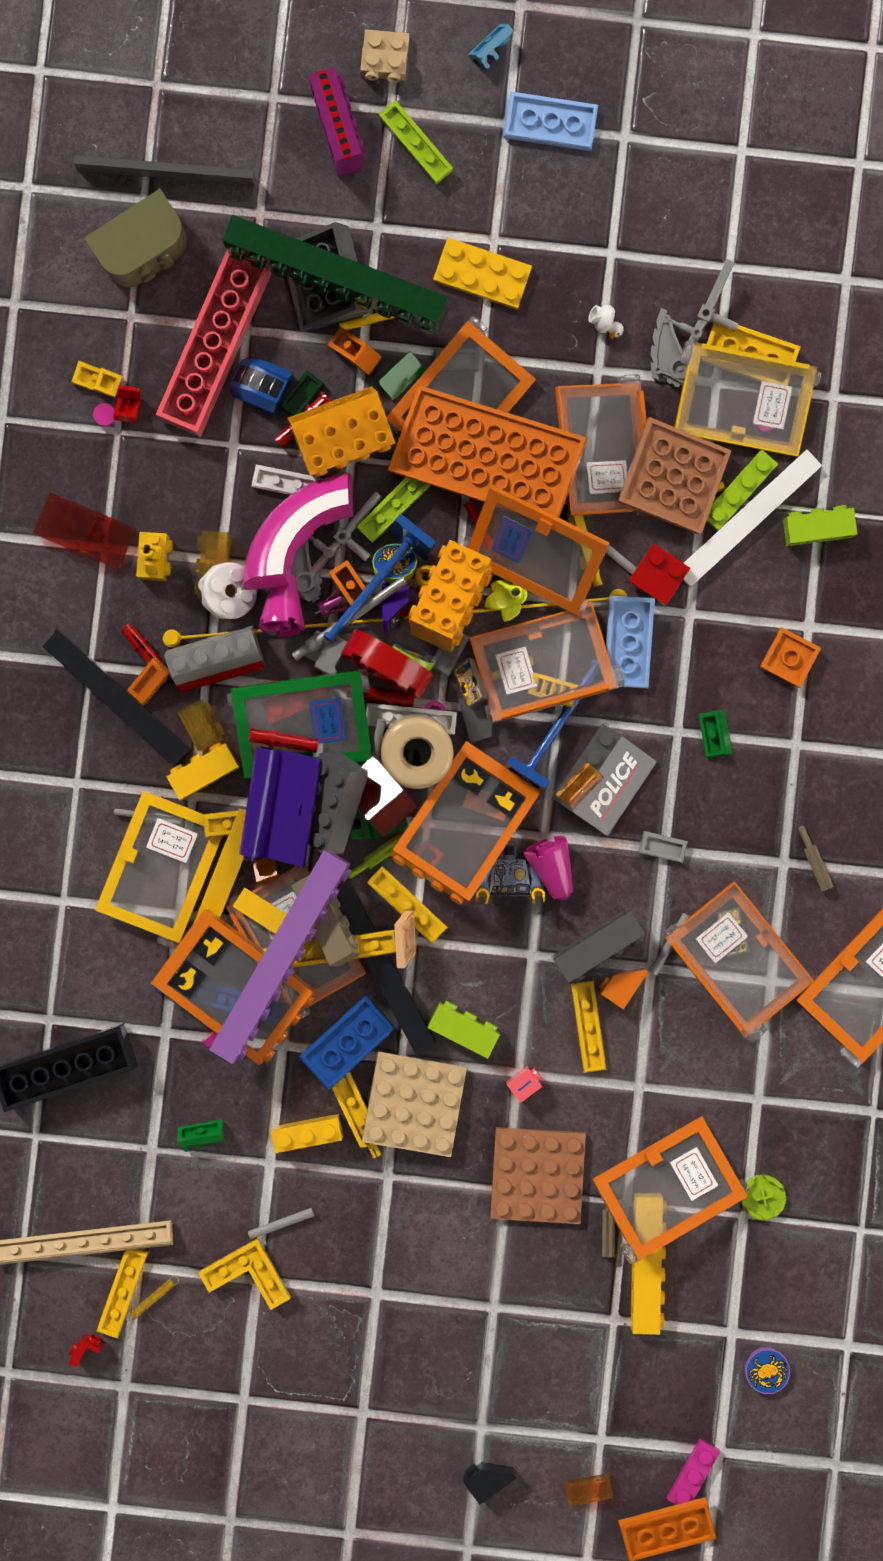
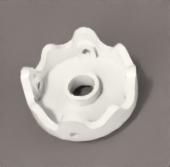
[198,562,257,619]

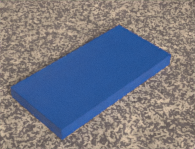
[298,995,395,1090]

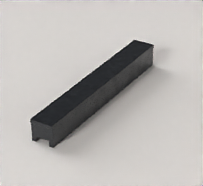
[42,629,193,766]
[337,886,436,1056]

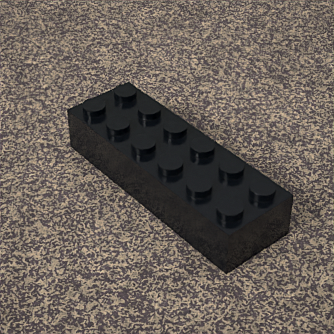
[0,1023,138,1112]

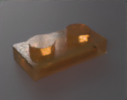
[556,762,605,810]
[564,1473,613,1507]

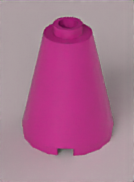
[259,573,305,636]
[524,836,574,901]

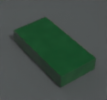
[280,370,325,416]

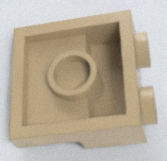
[360,29,409,83]

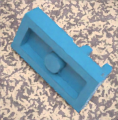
[468,24,514,69]

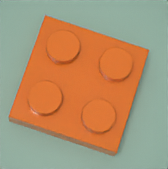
[760,627,821,688]

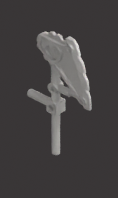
[651,259,738,387]
[290,492,382,603]

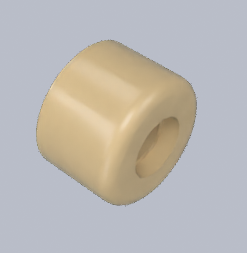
[381,713,454,789]

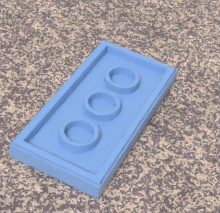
[503,91,598,151]
[606,596,655,688]

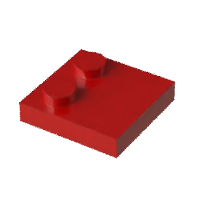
[628,543,691,606]

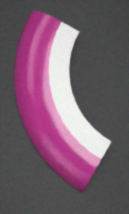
[243,472,353,590]

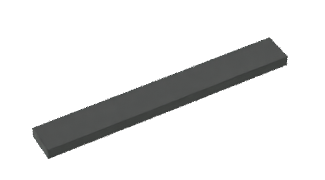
[73,155,256,186]

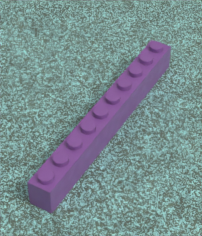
[209,850,351,1064]

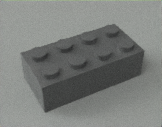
[308,752,369,854]
[551,909,646,984]

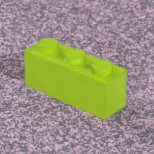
[783,505,857,546]
[427,1001,500,1059]

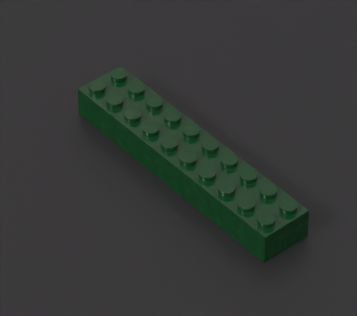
[222,215,449,335]

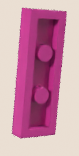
[667,1438,720,1505]

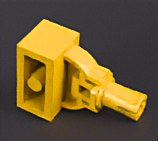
[136,532,173,581]

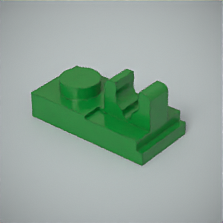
[177,1119,224,1152]

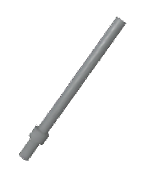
[292,577,408,661]

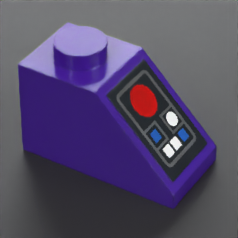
[382,581,414,633]

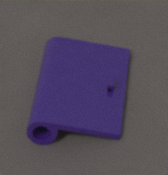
[239,746,322,867]

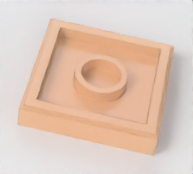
[394,911,416,968]

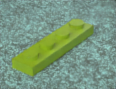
[378,100,453,185]
[706,449,778,532]
[357,477,431,544]

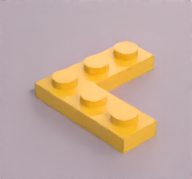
[198,1238,291,1310]

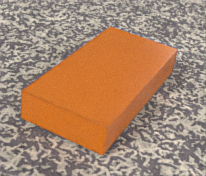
[127,657,170,705]

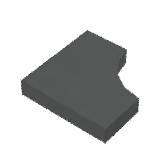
[458,688,507,743]

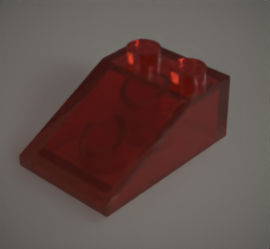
[358,756,418,837]

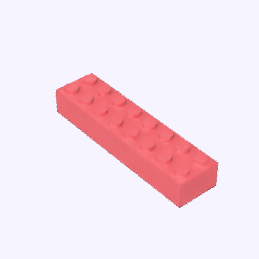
[156,251,271,438]

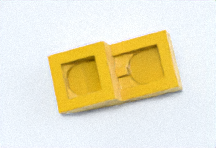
[71,361,122,397]

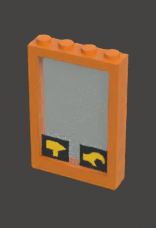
[390,741,541,905]
[151,909,316,1065]

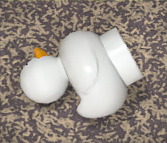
[588,304,624,339]

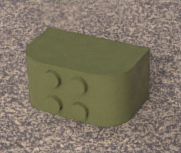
[84,189,187,287]

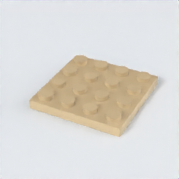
[362,1051,467,1157]

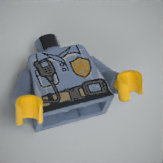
[475,846,546,904]

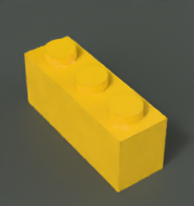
[166,742,241,800]
[271,1114,343,1153]

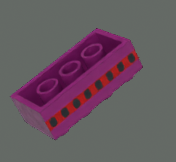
[309,67,366,176]

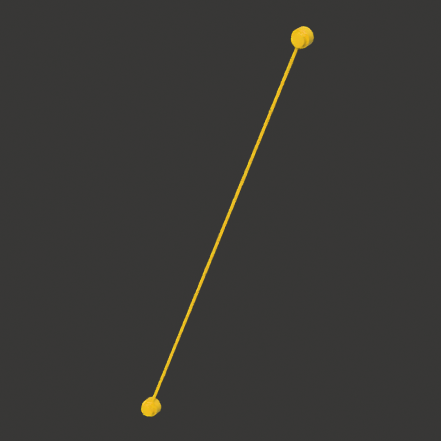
[163,589,627,648]

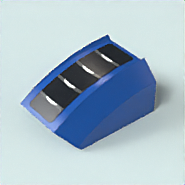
[230,357,294,417]

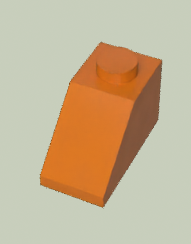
[328,327,382,375]
[599,968,648,1009]

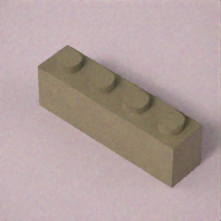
[292,875,361,967]

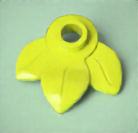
[485,580,528,622]

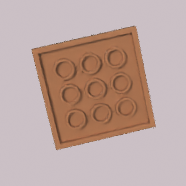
[617,417,731,535]
[490,1127,586,1224]

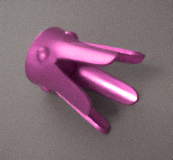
[315,588,348,618]

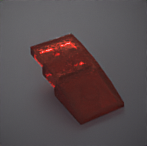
[32,492,136,570]

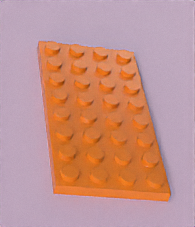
[388,385,588,518]

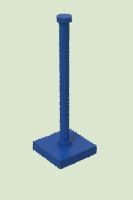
[323,513,436,644]
[504,660,600,792]

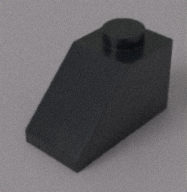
[463,1462,517,1505]

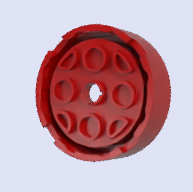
[340,629,433,699]

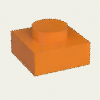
[252,858,280,885]

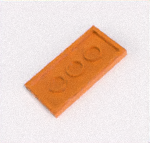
[618,1497,716,1561]

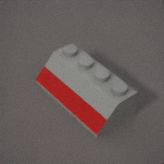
[164,625,266,693]

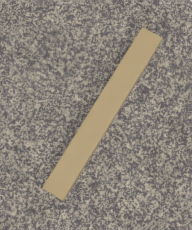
[0,1220,173,1265]

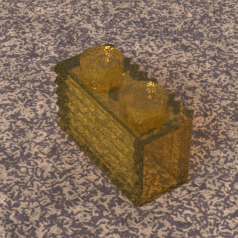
[178,699,225,752]

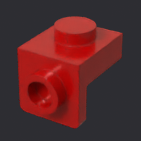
[113,385,142,424]
[68,1333,104,1368]

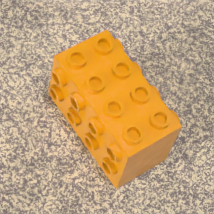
[288,386,396,477]
[408,540,493,653]

